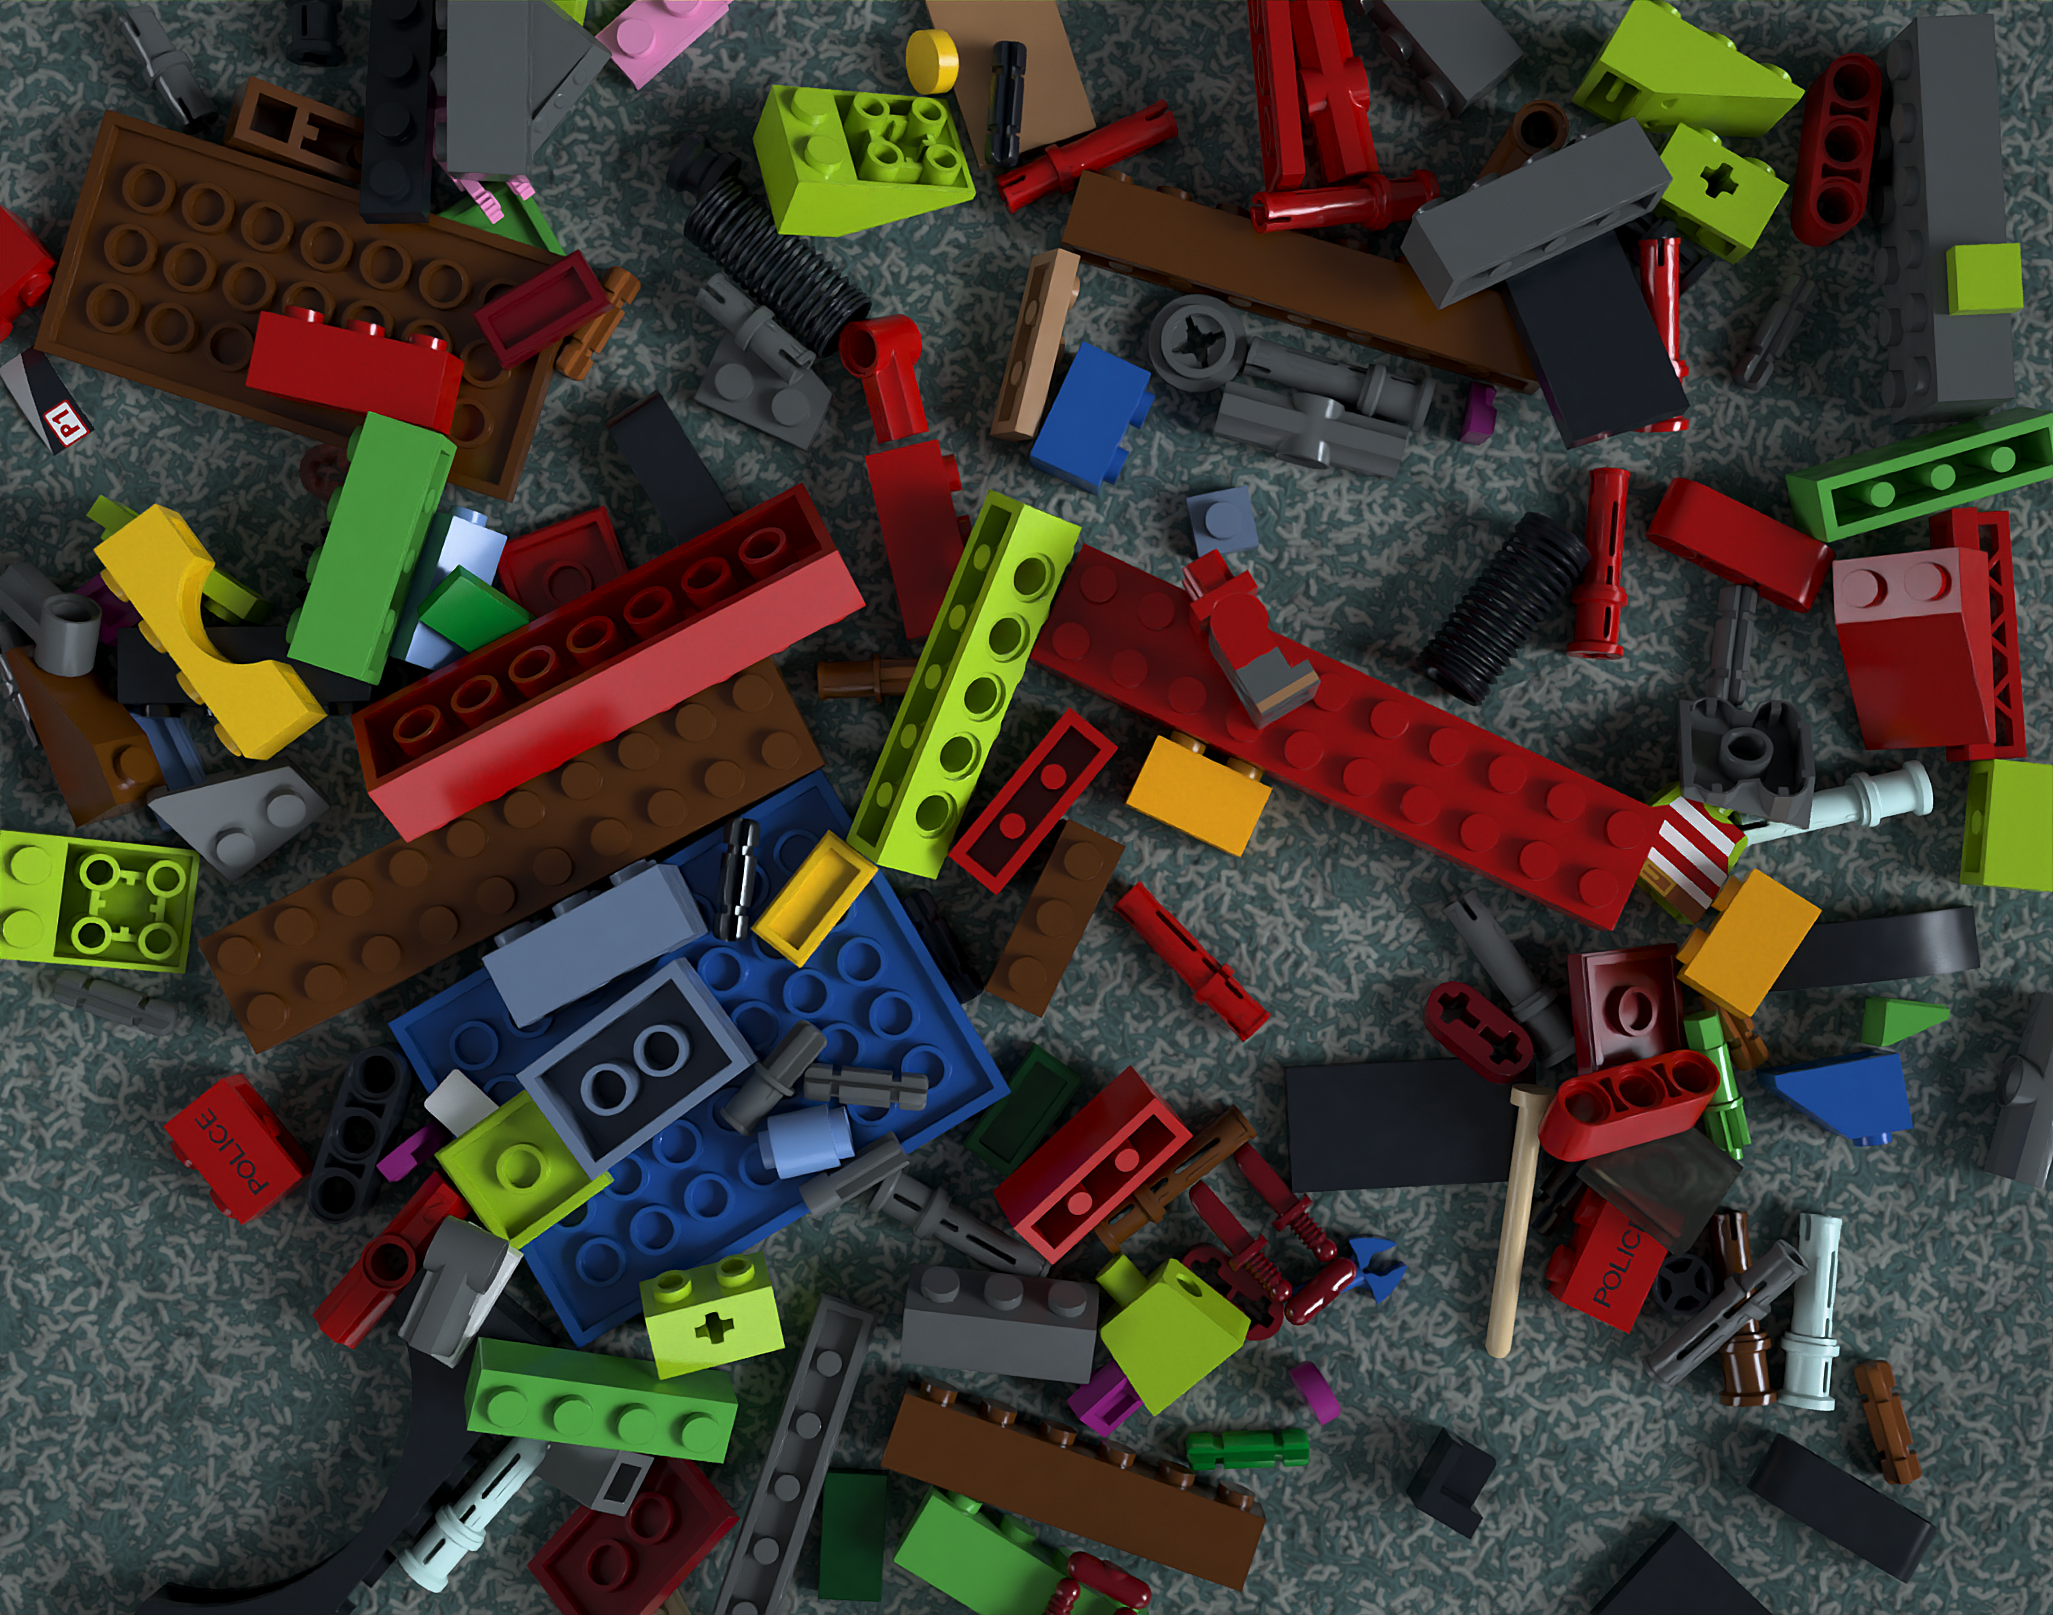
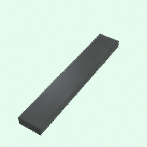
[711,1293,880,1615]

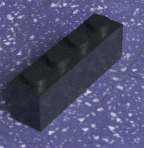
[118,626,387,719]

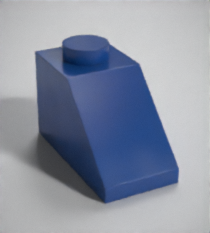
[1756,1049,1913,1147]

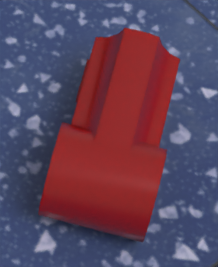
[838,314,929,444]

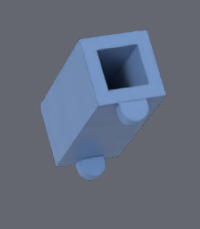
[388,504,507,671]

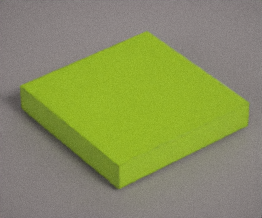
[434,1089,615,1250]

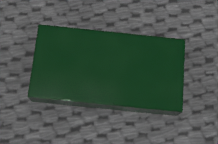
[961,1042,1085,1178]
[818,1467,889,1602]

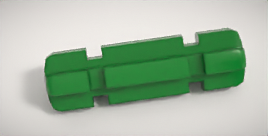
[1186,1428,1310,1471]

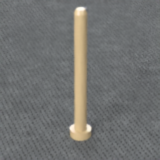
[1485,1083,1557,1358]

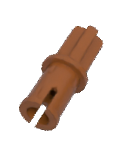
[817,653,920,703]

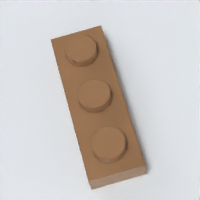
[990,248,1080,442]

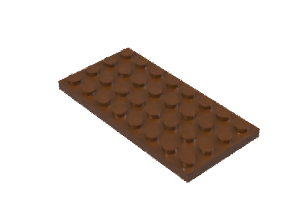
[33,109,565,503]

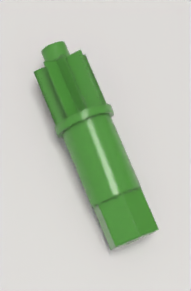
[1683,1011,1752,1162]

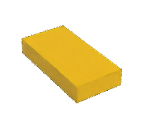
[751,830,880,968]

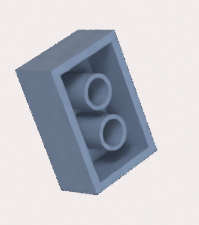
[482,859,711,1028]
[516,957,759,1181]

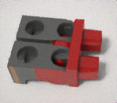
[1182,548,1321,730]

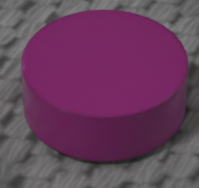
[1287,1360,1341,1427]

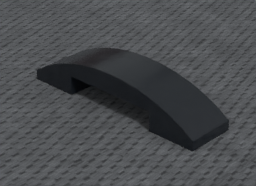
[1768,906,1980,992]

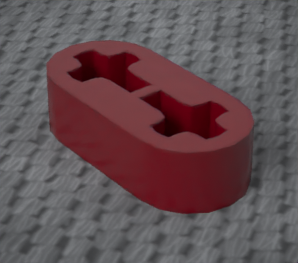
[1423,981,1533,1084]
[1179,1242,1284,1341]

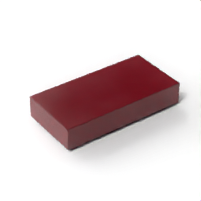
[470,249,614,371]

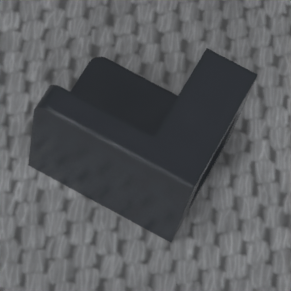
[1406,1427,1496,1540]

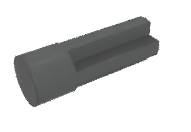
[798,1131,910,1219]

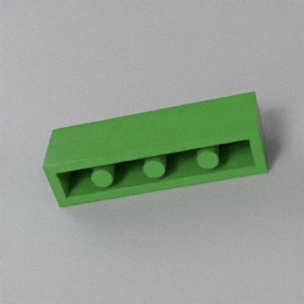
[1785,406,2053,543]
[286,411,458,686]
[464,1337,738,1464]
[893,1484,1148,1615]

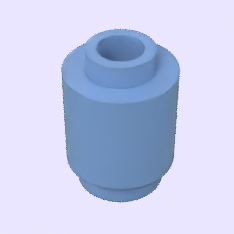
[758,1104,855,1180]

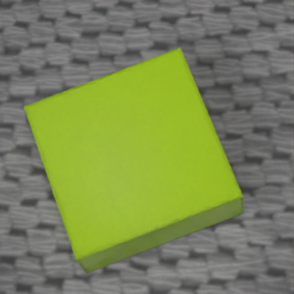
[1946,243,2024,316]

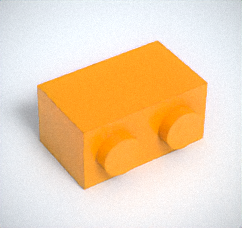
[1124,730,1273,857]
[1675,868,1822,1019]

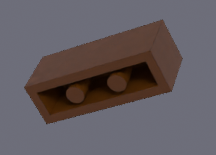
[985,819,1126,1018]

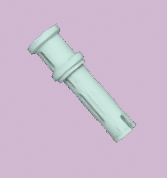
[1731,760,1933,848]
[1777,1213,1842,1411]
[398,1437,549,1593]

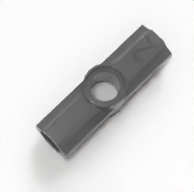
[1212,381,1408,482]
[1983,992,2053,1189]

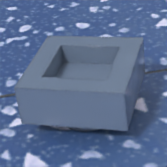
[1185,485,1260,559]

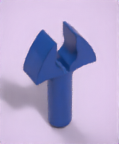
[1290,1234,1407,1303]

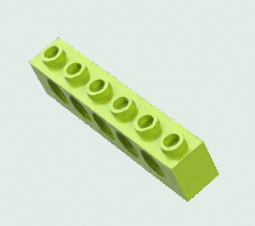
[845,489,1082,880]

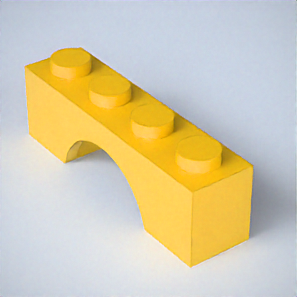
[93,503,328,761]

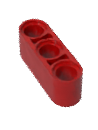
[1790,53,1882,247]
[1645,477,1837,613]
[1537,1049,1720,1162]

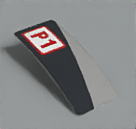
[0,345,95,456]

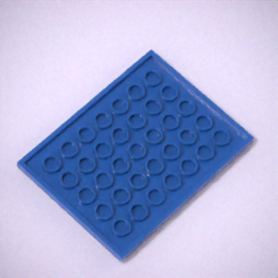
[388,768,1012,1349]

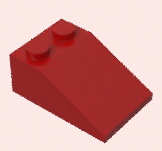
[1832,547,1996,751]

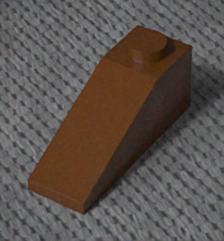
[221,75,364,190]
[5,644,170,828]

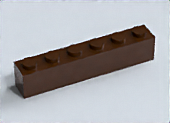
[880,1377,1266,1592]

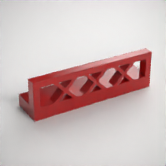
[1929,507,2027,763]

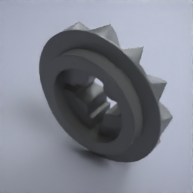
[1148,294,1247,395]

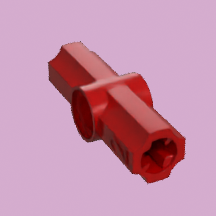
[1289,0,1380,187]
[312,1168,473,1350]

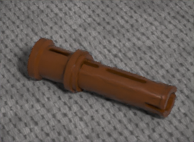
[1093,1104,1257,1257]
[1705,1209,1778,1407]

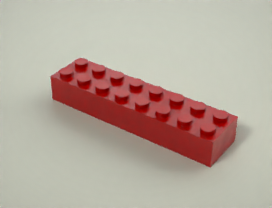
[350,483,866,843]

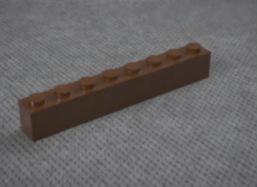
[1061,168,1540,396]

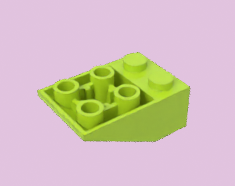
[1571,0,1805,138]
[752,85,976,237]
[0,827,200,974]

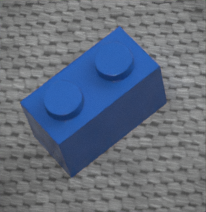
[1030,341,1156,496]

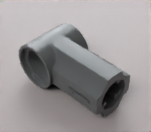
[0,561,103,677]
[399,1215,510,1358]

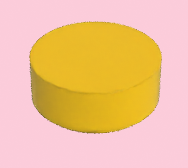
[905,29,959,95]

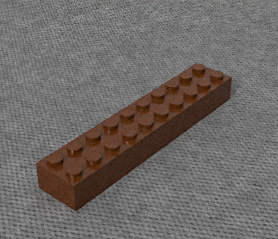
[197,654,829,1055]

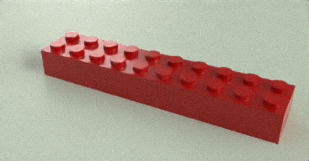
[1029,543,1667,931]

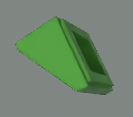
[1861,995,1950,1047]

